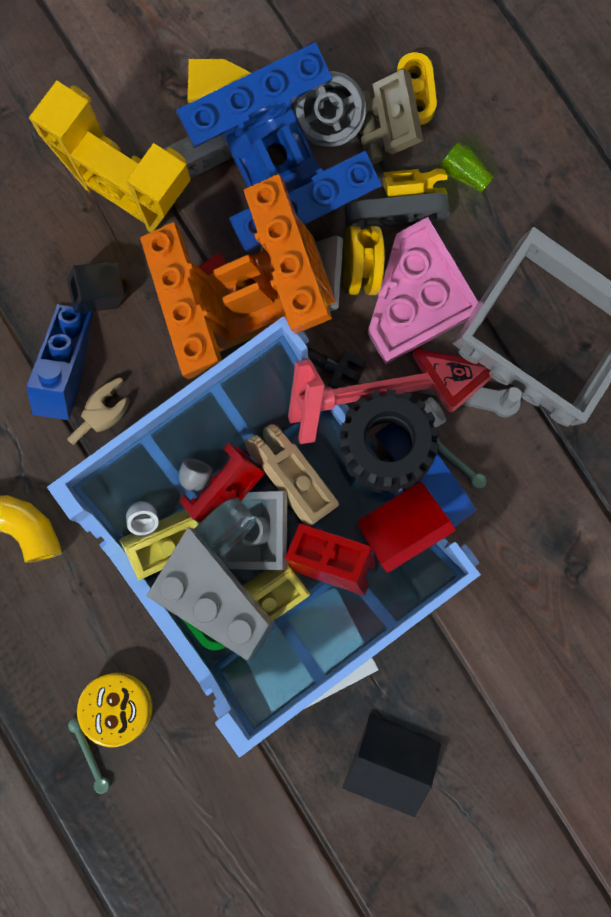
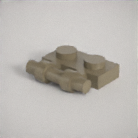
[361,69,424,163]

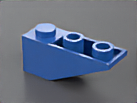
[26,304,93,420]

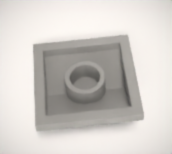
[219,491,287,570]

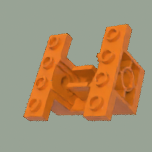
[140,174,336,380]

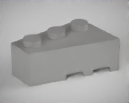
[146,527,275,660]

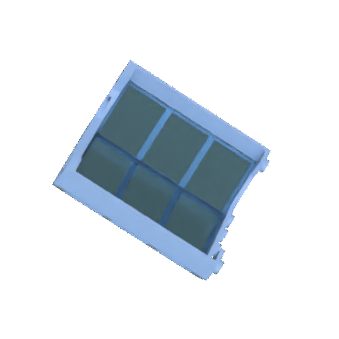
[47,316,481,758]

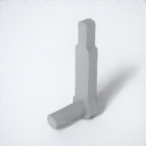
[415,387,522,418]

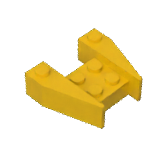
[29,80,191,232]

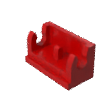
[179,442,265,531]
[285,524,376,596]

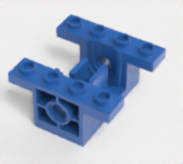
[176,42,382,254]

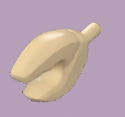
[67,377,129,445]

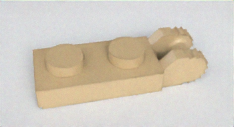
[245,424,339,527]

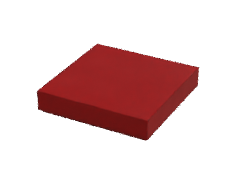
[356,481,456,573]

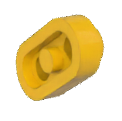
[397,52,437,125]

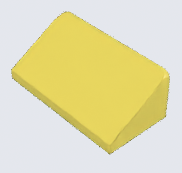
[120,509,206,580]
[243,563,311,621]

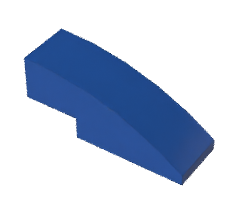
[375,423,476,527]

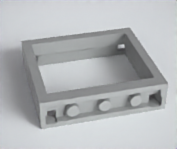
[452,227,611,427]

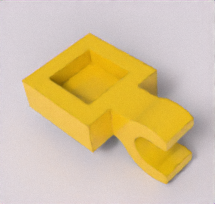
[383,169,448,198]

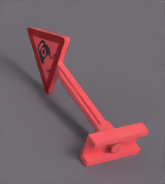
[288,349,492,444]

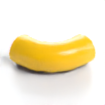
[0,495,62,563]

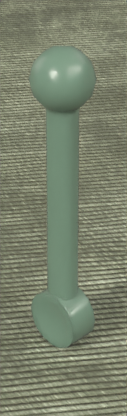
[437,438,487,489]
[68,718,110,794]

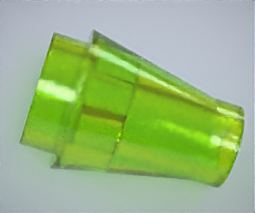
[439,141,494,194]

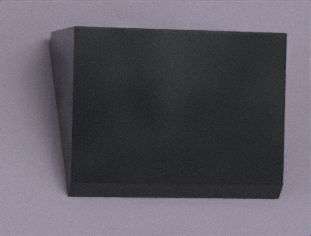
[342,714,441,817]

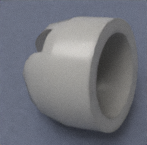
[179,458,212,491]

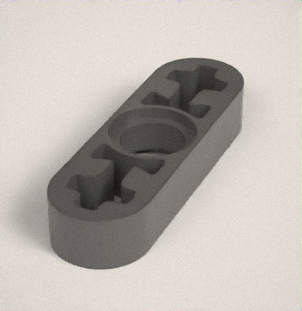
[345,193,451,229]

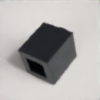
[67,261,127,313]

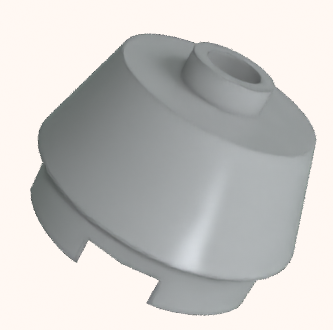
[294,71,366,147]

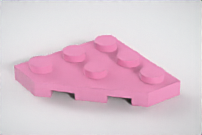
[368,217,479,365]

